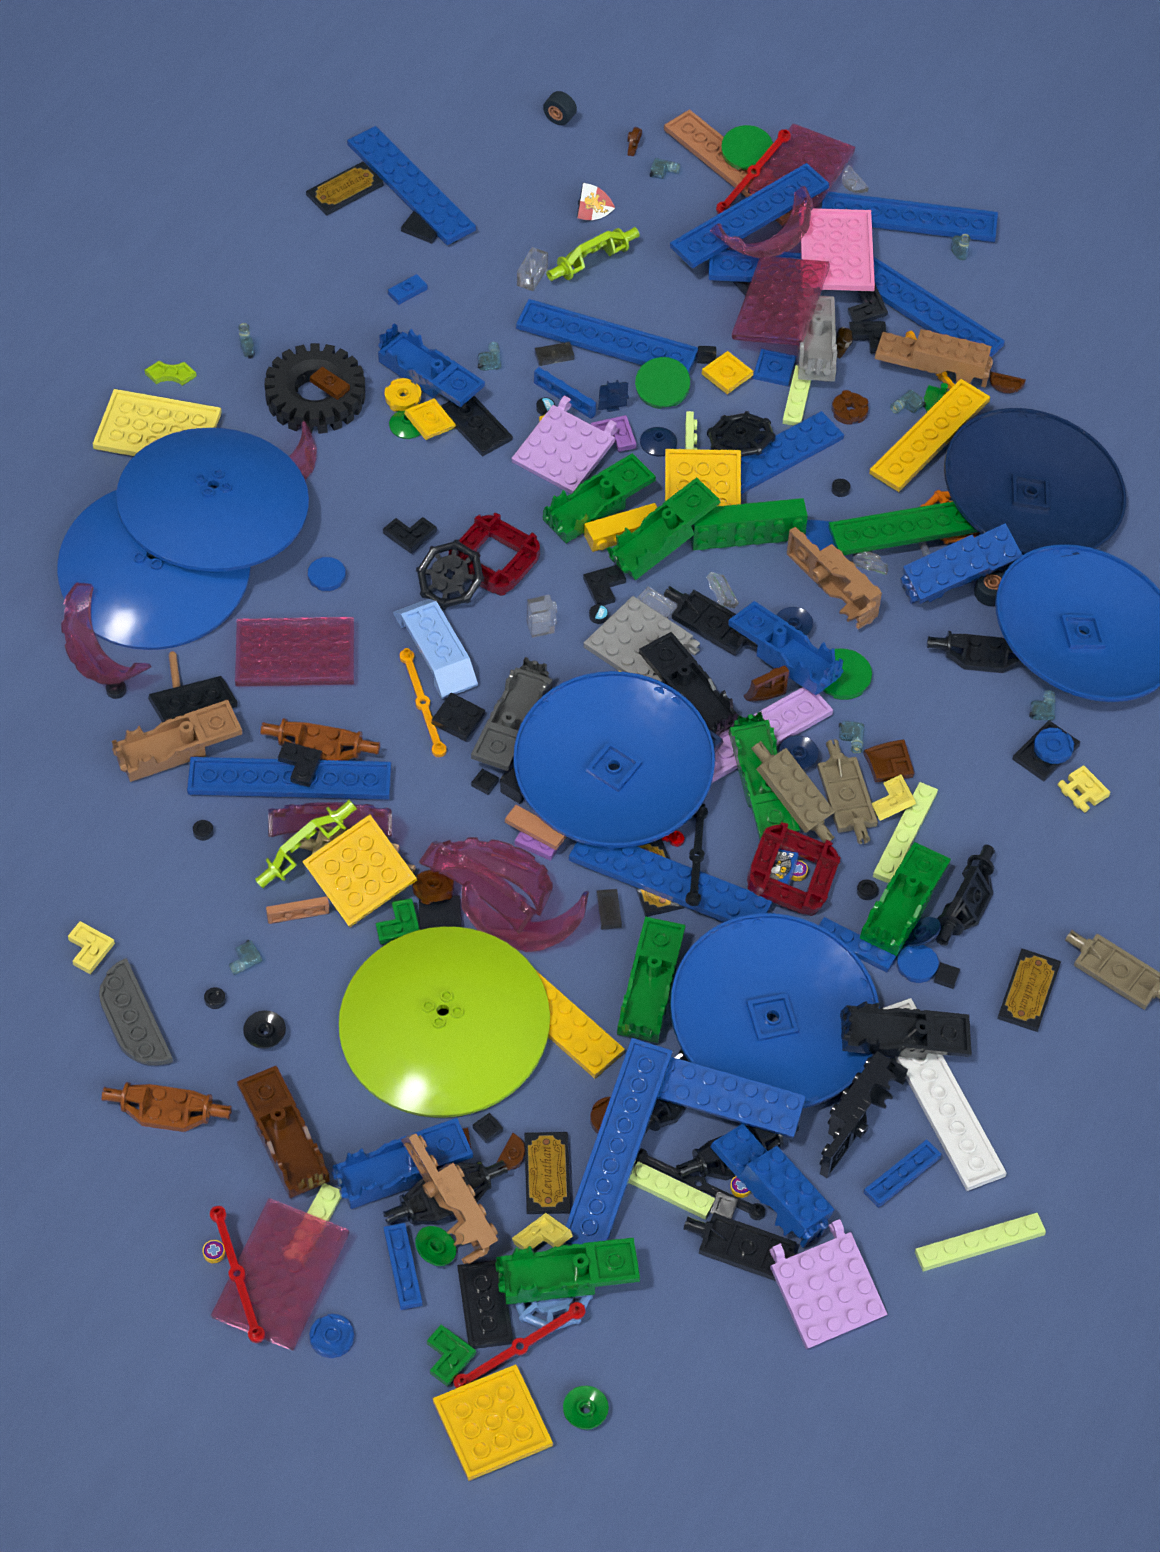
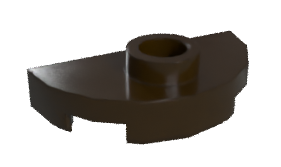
[836,327,853,359]

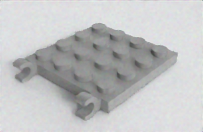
[583,596,700,682]

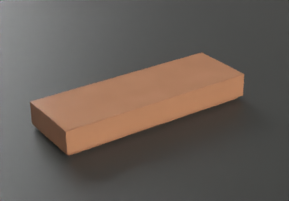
[505,805,566,850]
[266,896,329,924]

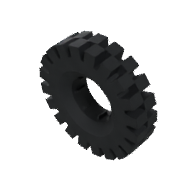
[264,343,365,434]

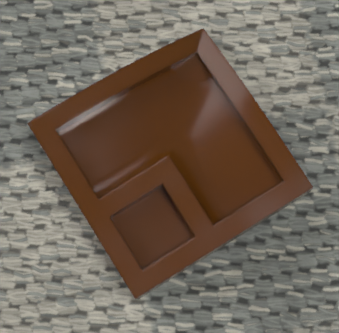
[744,665,789,701]
[863,739,914,782]

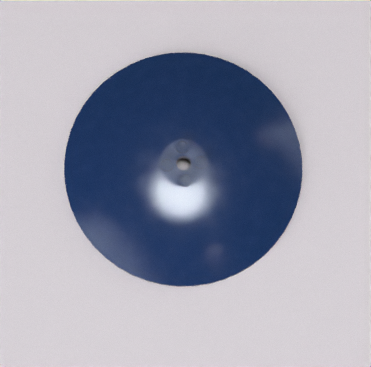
[944,408,1126,557]

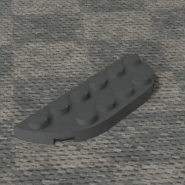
[99,958,173,1066]

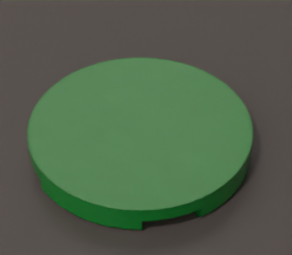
[721,125,773,171]
[635,357,690,409]
[823,648,872,700]

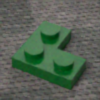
[375,898,420,944]
[427,1325,476,1387]

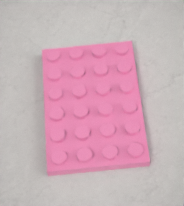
[800,208,875,291]

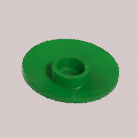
[389,411,421,439]
[415,1226,456,1266]
[563,1386,609,1430]

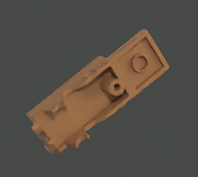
[875,329,993,387]
[787,527,882,629]
[112,700,242,782]
[401,1133,498,1264]

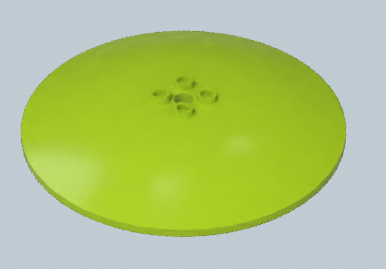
[339,927,550,1118]

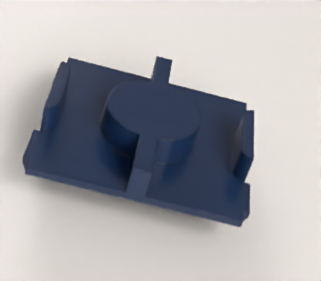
[598,380,629,412]

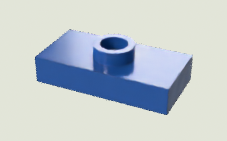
[388,274,428,305]

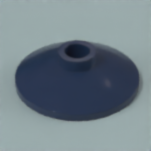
[640,427,677,457]
[777,607,813,635]
[779,735,819,769]
[904,917,941,947]

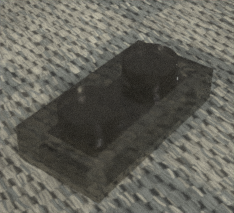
[535,342,574,366]
[596,889,622,930]

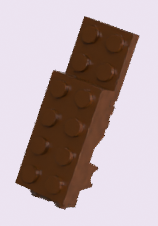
[237,1065,330,1198]

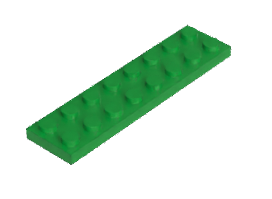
[828,501,979,555]

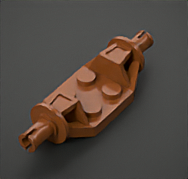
[261,718,380,761]
[102,1082,232,1132]

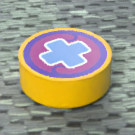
[791,860,808,881]
[730,1176,751,1198]
[203,1240,225,1264]

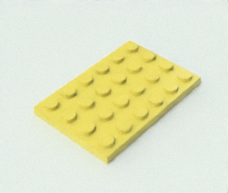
[93,389,222,456]

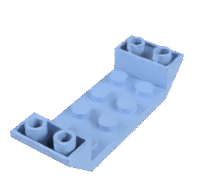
[393,599,478,699]

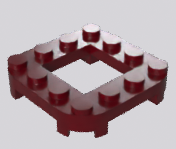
[449,513,540,596]
[747,822,840,916]

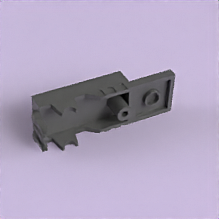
[471,657,552,771]

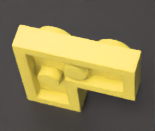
[872,775,916,821]
[68,921,115,975]
[512,1213,573,1249]

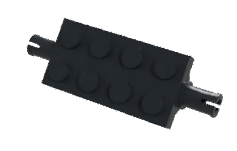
[664,586,758,656]
[683,1213,797,1281]

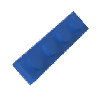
[534,367,596,419]
[819,917,897,973]
[864,1139,942,1208]
[383,1223,422,1310]

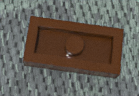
[310,367,350,400]

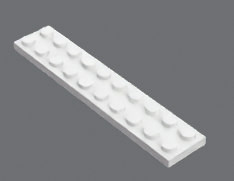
[882,998,1006,1191]

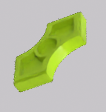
[144,361,197,386]

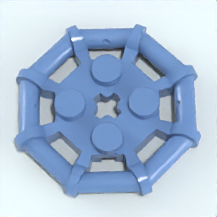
[515,1295,593,1334]

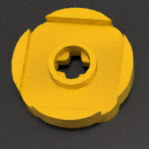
[384,378,421,411]

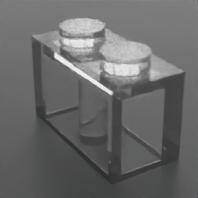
[517,247,548,291]
[527,594,557,638]

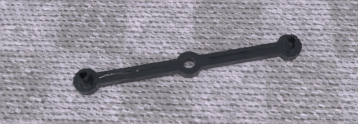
[685,803,708,906]
[635,1148,765,1220]

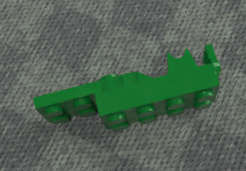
[542,453,656,543]
[606,477,721,581]
[728,711,800,839]
[860,842,951,956]
[617,916,686,1043]
[495,1237,640,1305]

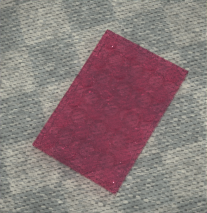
[748,123,855,213]
[731,256,830,345]
[235,617,354,686]
[211,1198,349,1351]

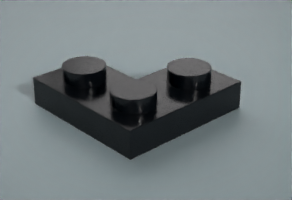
[847,285,888,322]
[849,321,887,353]
[383,517,437,553]
[583,565,626,605]
[278,741,323,787]

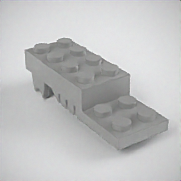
[797,294,837,381]

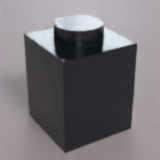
[500,768,524,804]

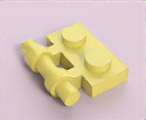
[1058,765,1110,813]

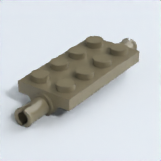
[817,739,878,844]
[751,741,835,843]
[1065,930,1160,1010]

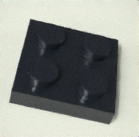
[431,692,485,741]

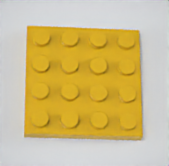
[665,449,741,506]
[302,815,417,928]
[433,1364,553,1481]

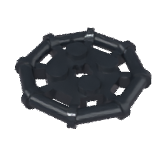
[707,411,776,457]
[416,539,485,610]

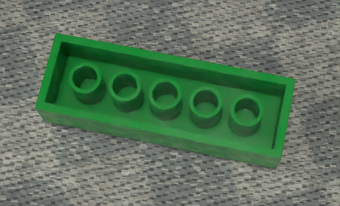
[690,498,808,550]

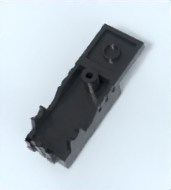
[639,632,739,735]
[840,1001,972,1059]
[819,1051,908,1178]

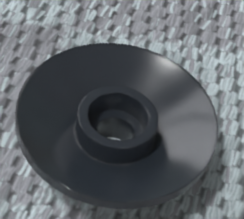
[243,1010,286,1049]

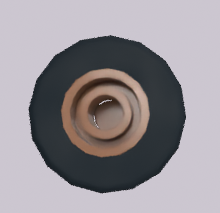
[543,91,577,125]
[974,570,1004,606]

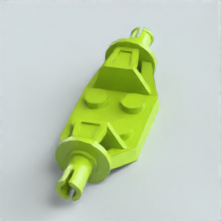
[546,227,640,281]
[255,799,357,888]

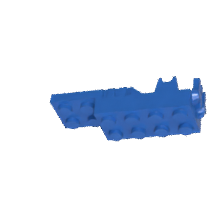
[378,323,485,407]
[900,523,1022,604]
[728,601,843,695]
[331,1118,473,1209]
[710,1124,835,1248]

